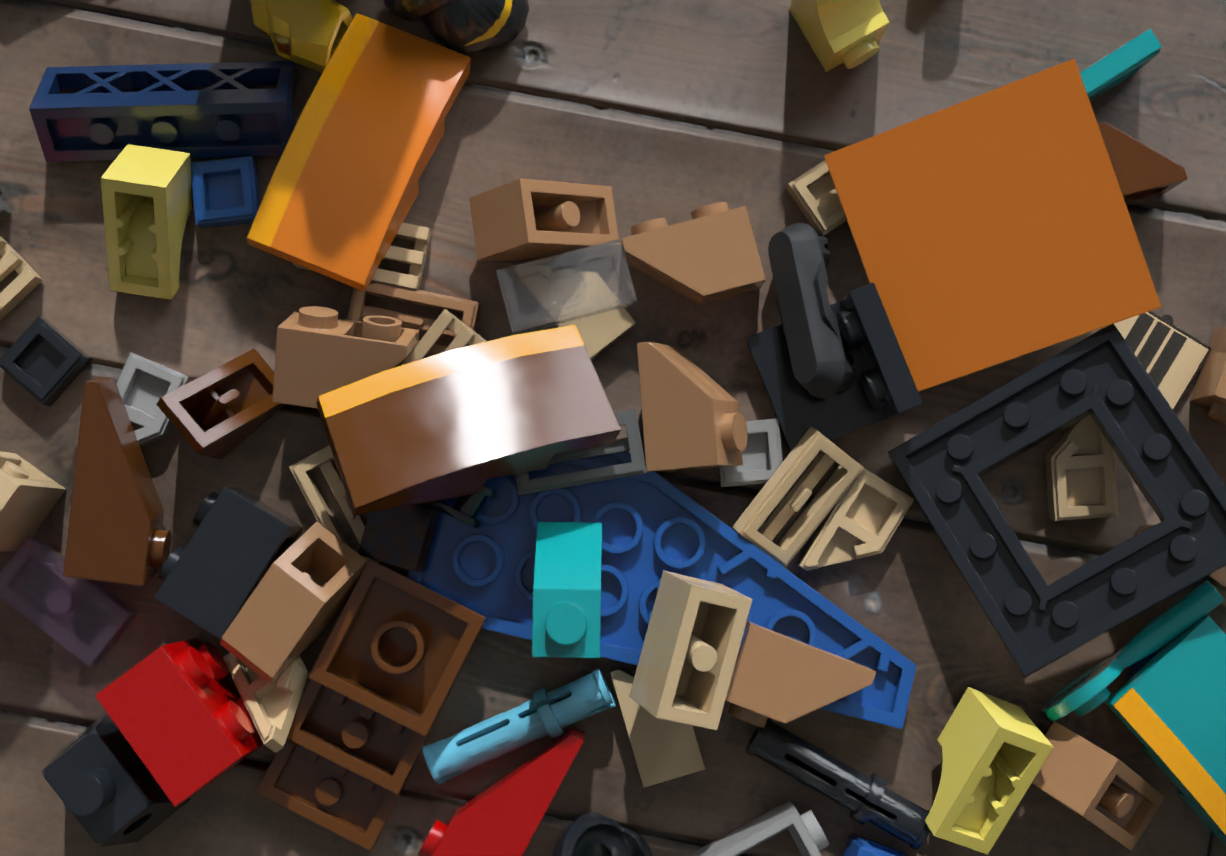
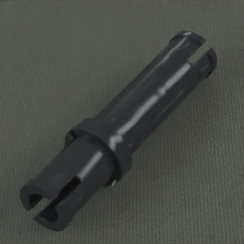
[745,718,930,850]

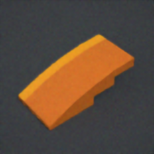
[247,13,471,292]

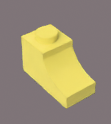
[789,0,890,72]
[101,144,193,300]
[925,687,1054,855]

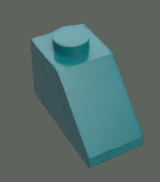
[532,522,602,658]

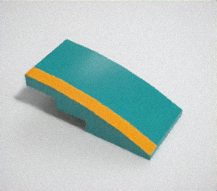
[1105,615,1226,846]

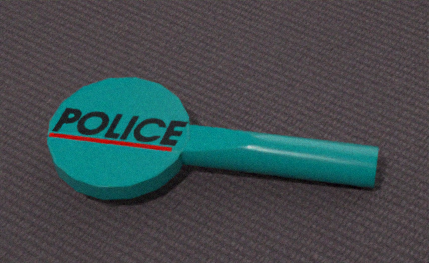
[1042,581,1225,721]

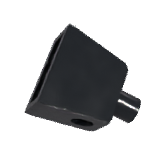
[42,712,191,847]

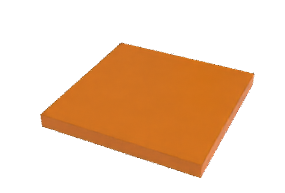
[824,58,1162,392]

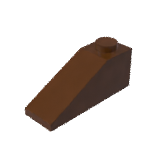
[63,376,171,586]

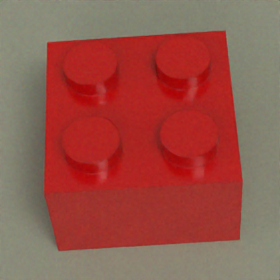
[95,638,264,807]

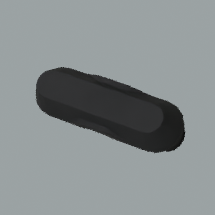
[768,222,857,399]

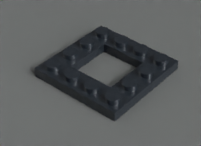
[888,324,1226,678]

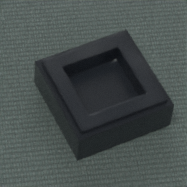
[0,316,93,406]

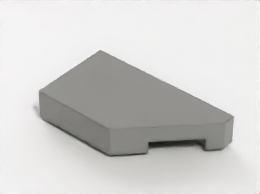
[117,352,194,447]

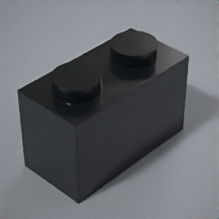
[154,486,303,639]

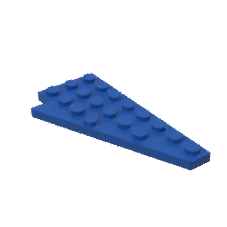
[407,451,917,729]

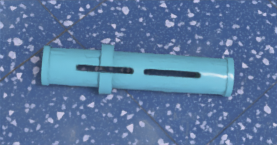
[423,668,616,785]

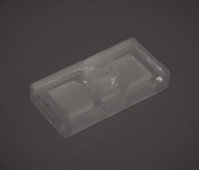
[496,239,637,335]

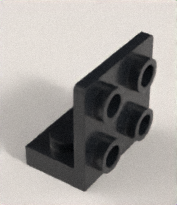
[747,282,923,452]

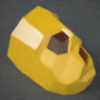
[249,0,353,73]

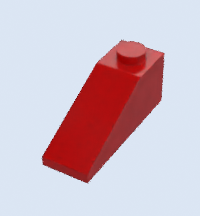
[418,727,585,856]

